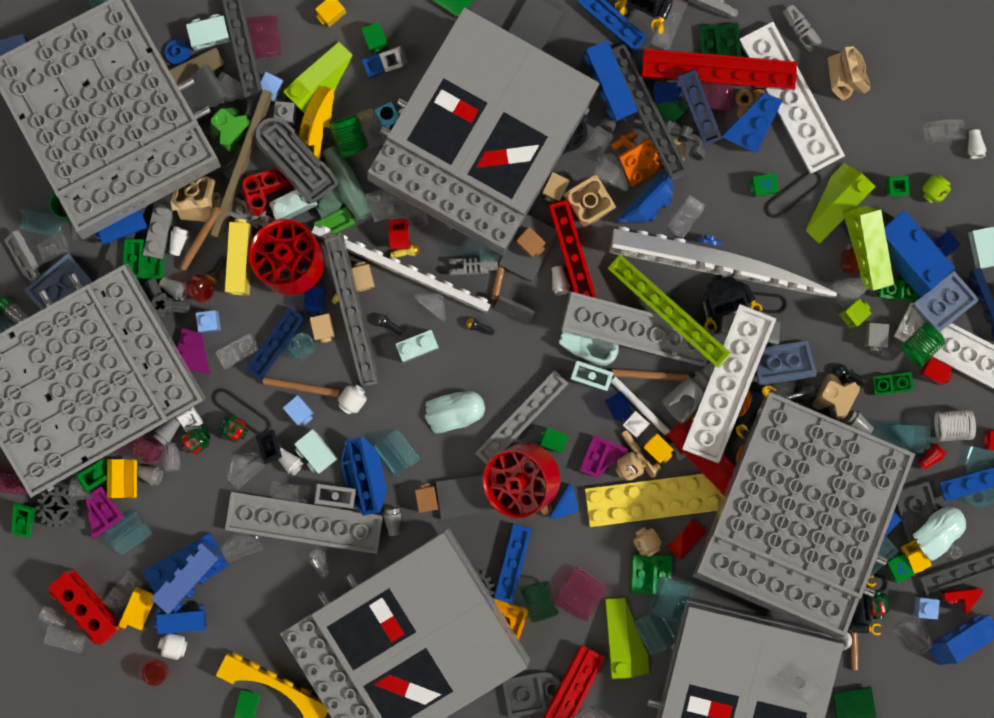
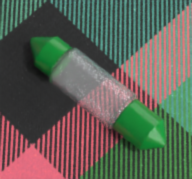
[0,297,30,324]

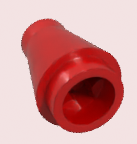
[918,443,947,470]

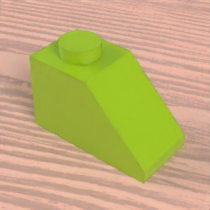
[838,299,872,329]

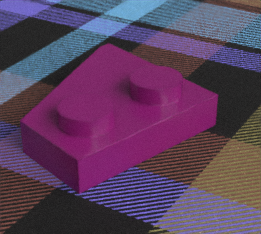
[177,328,210,374]
[579,435,628,478]
[86,486,125,539]

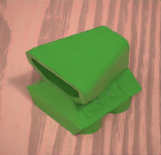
[209,107,251,153]

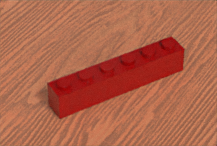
[548,200,597,298]

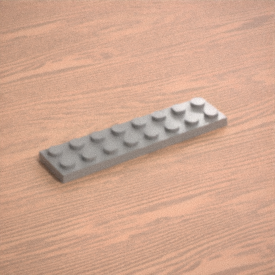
[560,292,715,367]
[225,492,383,554]

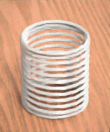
[934,409,976,442]

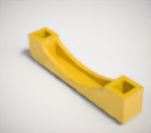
[216,652,328,718]

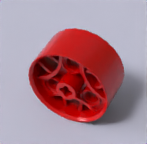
[249,219,325,296]
[483,442,560,519]

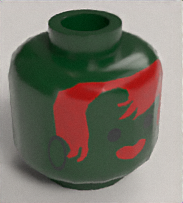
[218,414,248,443]
[181,426,211,455]
[868,590,890,619]

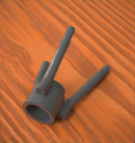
[771,382,816,406]

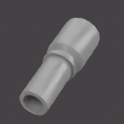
[661,362,715,424]

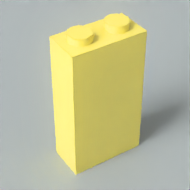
[225,219,254,296]

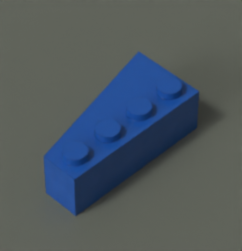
[583,40,638,122]
[151,540,224,614]

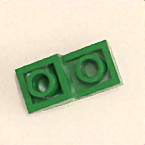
[877,280,918,302]
[872,372,914,396]
[234,690,261,718]

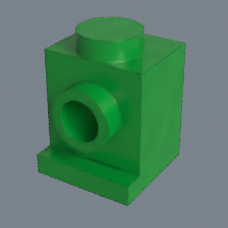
[885,176,910,198]

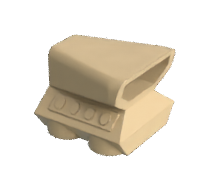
[827,46,870,100]
[564,175,616,227]
[171,177,222,222]
[812,373,860,420]

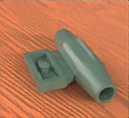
[315,146,371,220]

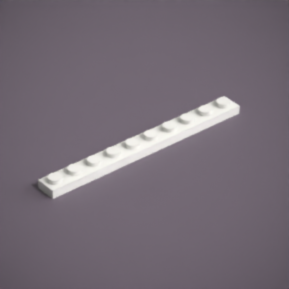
[312,225,491,314]

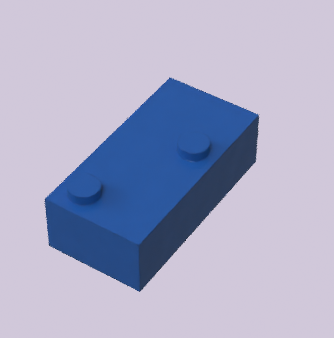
[884,210,955,297]

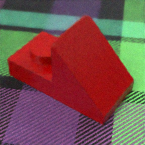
[940,587,984,614]

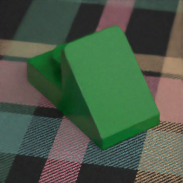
[75,457,107,492]
[11,503,38,539]

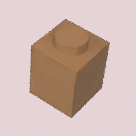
[514,227,546,258]
[415,483,439,513]

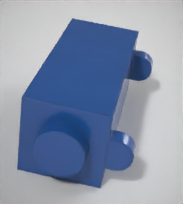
[95,210,148,245]
[154,604,207,634]

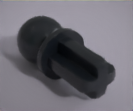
[832,364,866,388]

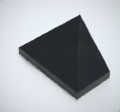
[256,429,282,465]

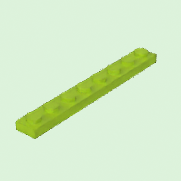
[608,254,732,368]

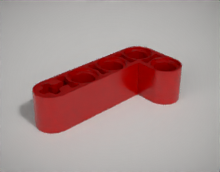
[242,168,294,216]

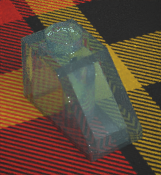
[888,425,931,453]

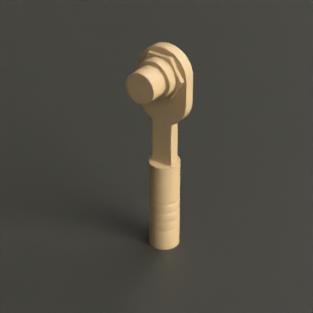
[621,430,661,478]

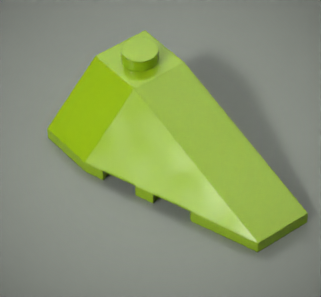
[283,42,353,114]
[805,163,876,244]
[605,597,649,679]

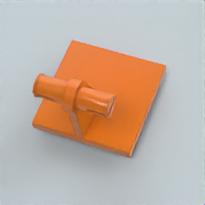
[611,130,663,187]

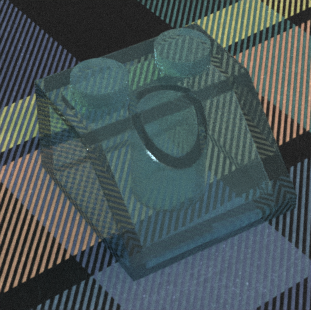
[649,576,695,622]

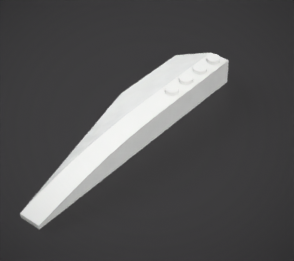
[609,226,837,298]

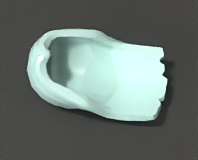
[559,330,619,366]
[425,391,485,433]
[913,507,966,561]

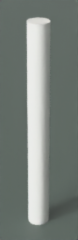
[611,377,670,435]

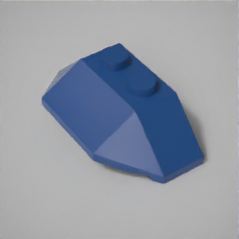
[615,170,673,224]
[340,436,387,516]

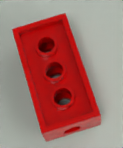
[48,569,122,646]

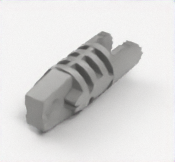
[783,5,822,52]
[449,257,498,276]

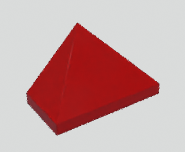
[667,519,707,559]

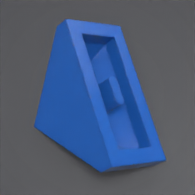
[550,484,579,519]

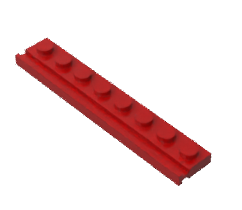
[642,49,798,91]
[666,419,735,496]
[542,644,606,718]

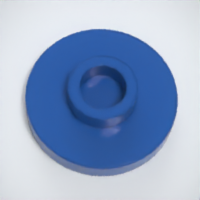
[165,39,191,65]
[696,235,722,245]

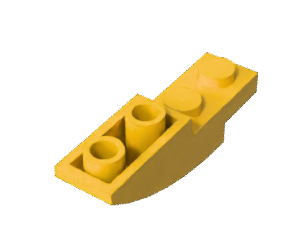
[298,86,334,159]

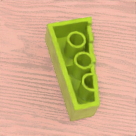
[843,206,894,291]

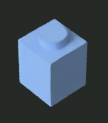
[259,72,285,104]
[196,310,221,333]
[283,395,314,426]
[913,596,940,619]

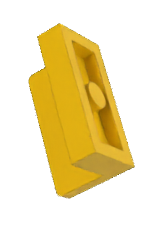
[107,459,137,498]
[118,587,155,630]

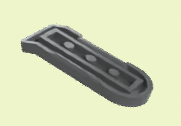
[255,118,338,204]

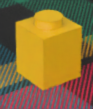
[315,0,346,27]
[643,433,674,463]
[900,539,932,574]

